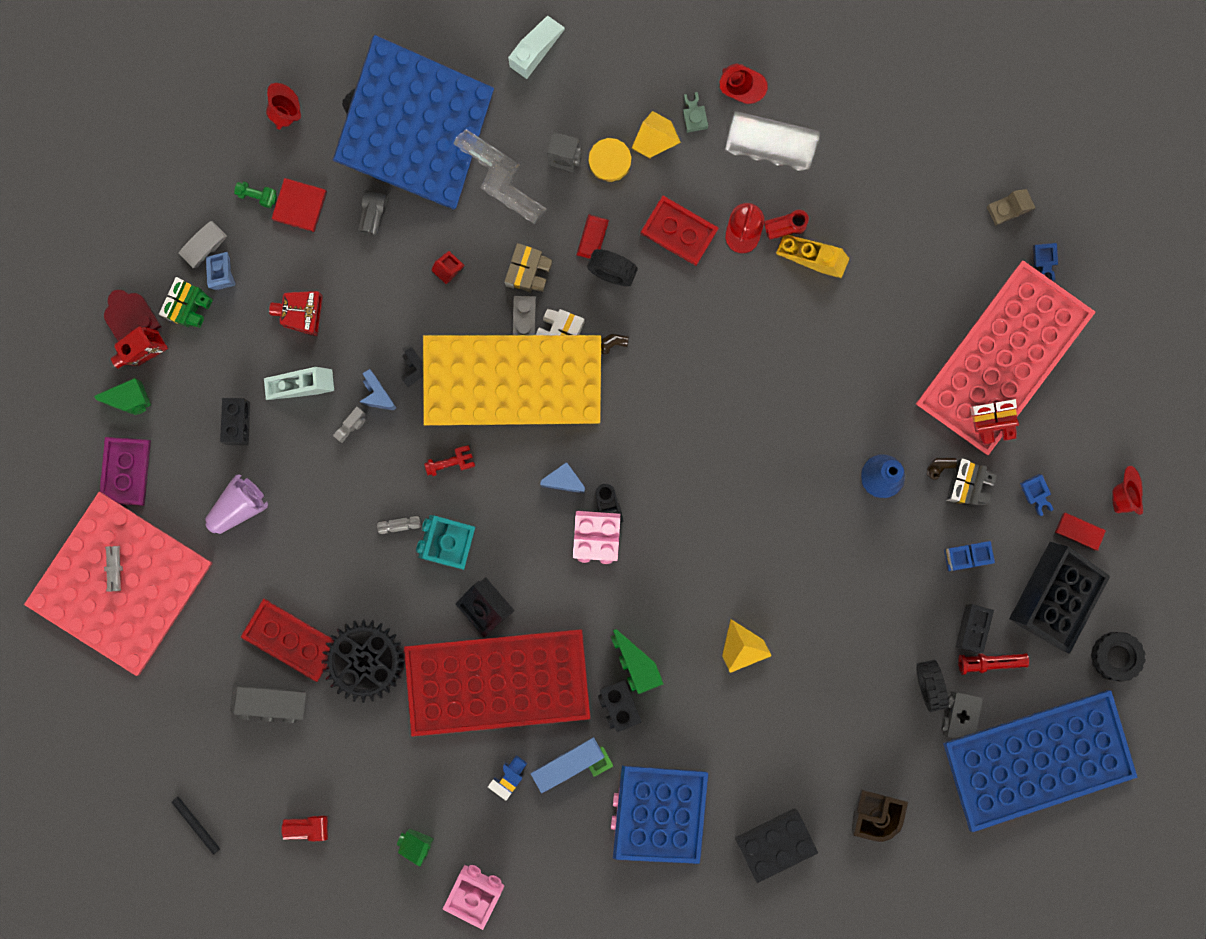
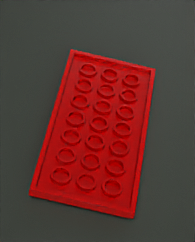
[404,629,590,737]

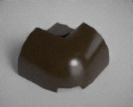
[852,790,908,842]

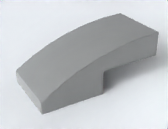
[179,221,227,268]

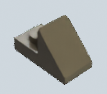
[987,189,1035,226]

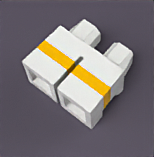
[536,309,585,335]

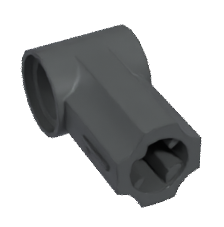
[358,190,388,236]

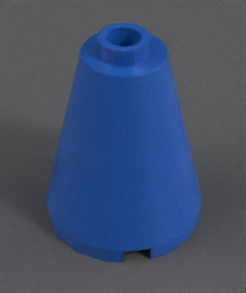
[861,454,905,498]

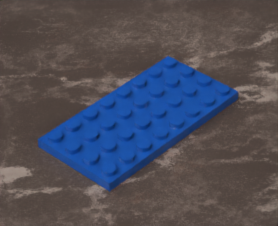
[943,690,1138,832]

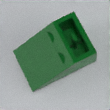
[610,629,664,694]

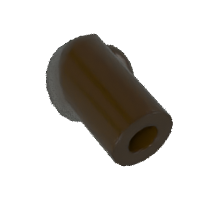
[601,334,629,355]

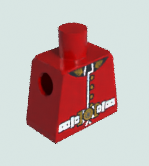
[269,291,323,336]
[111,326,168,369]

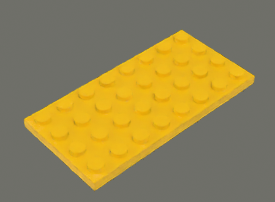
[423,335,601,425]

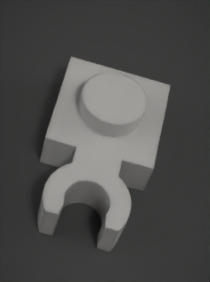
[333,407,366,443]

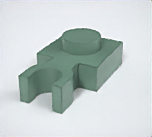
[683,92,708,133]

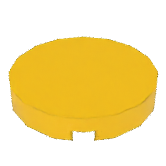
[589,138,631,182]

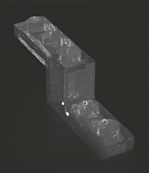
[454,129,546,224]

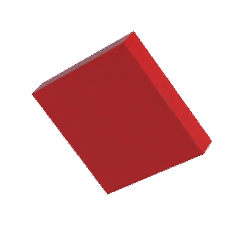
[272,178,327,232]

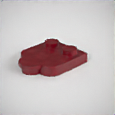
[104,290,162,342]

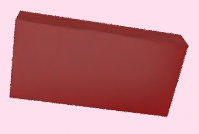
[1055,512,1106,551]

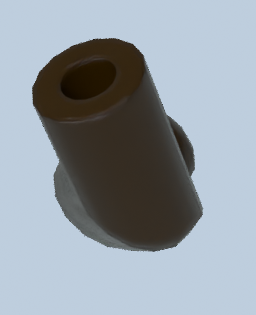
[927,458,957,480]

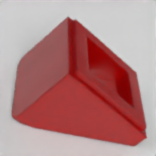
[431,251,464,284]

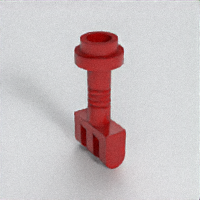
[424,445,475,477]

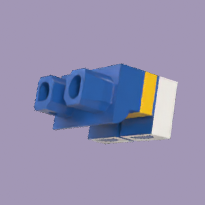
[944,541,995,571]
[488,755,527,800]

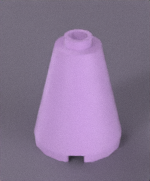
[205,475,268,534]

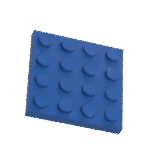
[613,765,708,864]

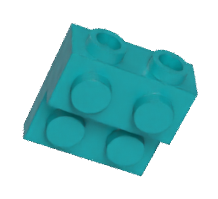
[416,515,475,570]

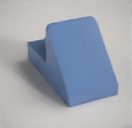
[206,252,236,290]
[360,369,396,410]

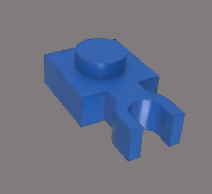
[1033,243,1058,281]
[1020,474,1054,516]

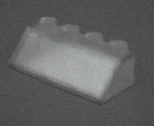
[725,111,820,171]

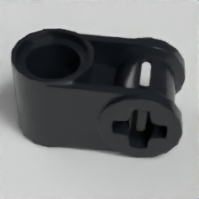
[595,483,624,523]

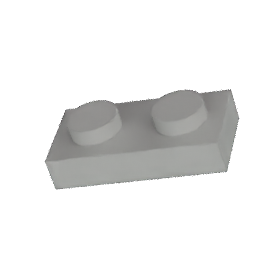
[513,296,536,335]

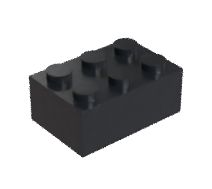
[735,808,818,883]

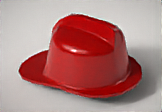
[719,63,768,104]
[266,83,301,130]
[725,203,764,253]
[1112,466,1143,515]

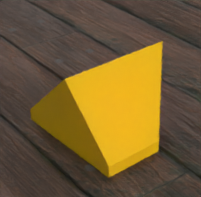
[632,111,681,159]
[722,619,771,673]

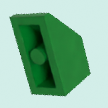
[94,378,151,415]
[397,828,434,867]

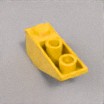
[776,235,849,278]

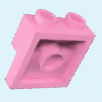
[573,511,620,564]
[443,865,505,930]

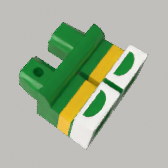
[159,277,213,328]

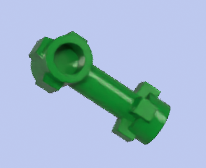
[234,181,277,208]

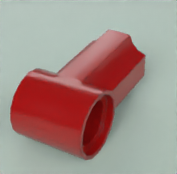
[764,210,809,240]
[282,816,328,841]

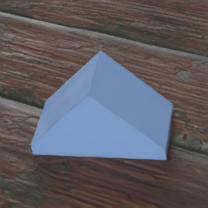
[540,462,585,493]

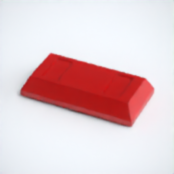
[576,214,609,259]

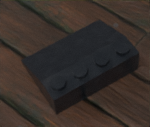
[1009,541,1110,654]

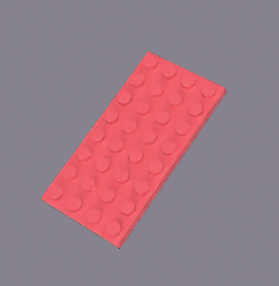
[916,260,1095,456]

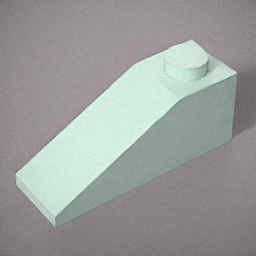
[508,16,565,79]
[264,367,334,400]

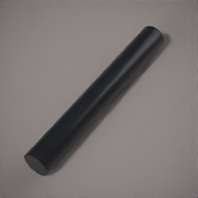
[171,797,220,855]

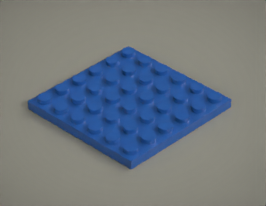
[332,35,494,209]

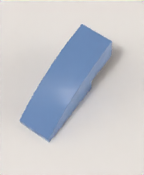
[531,737,605,794]

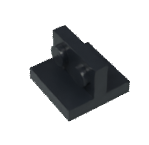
[401,344,423,387]
[455,578,515,637]

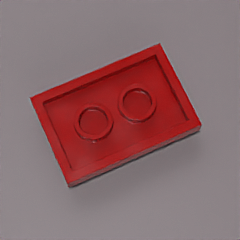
[640,195,719,266]

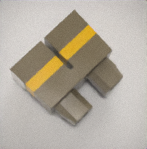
[505,243,553,293]

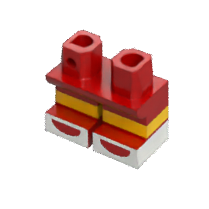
[970,399,1019,444]

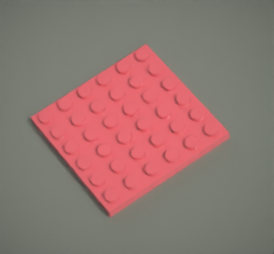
[24,492,212,676]

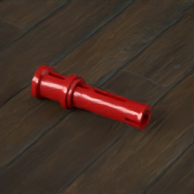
[958,653,1029,675]

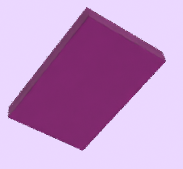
[100,437,151,506]

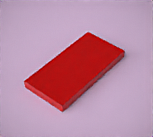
[241,599,341,682]

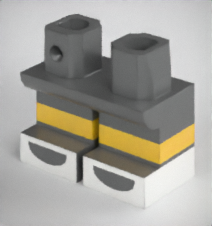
[946,459,997,507]

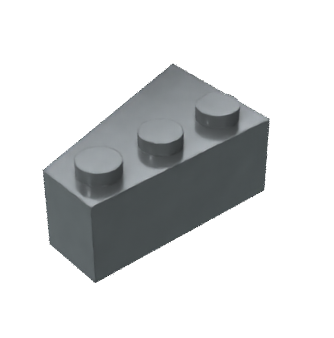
[230,684,306,723]

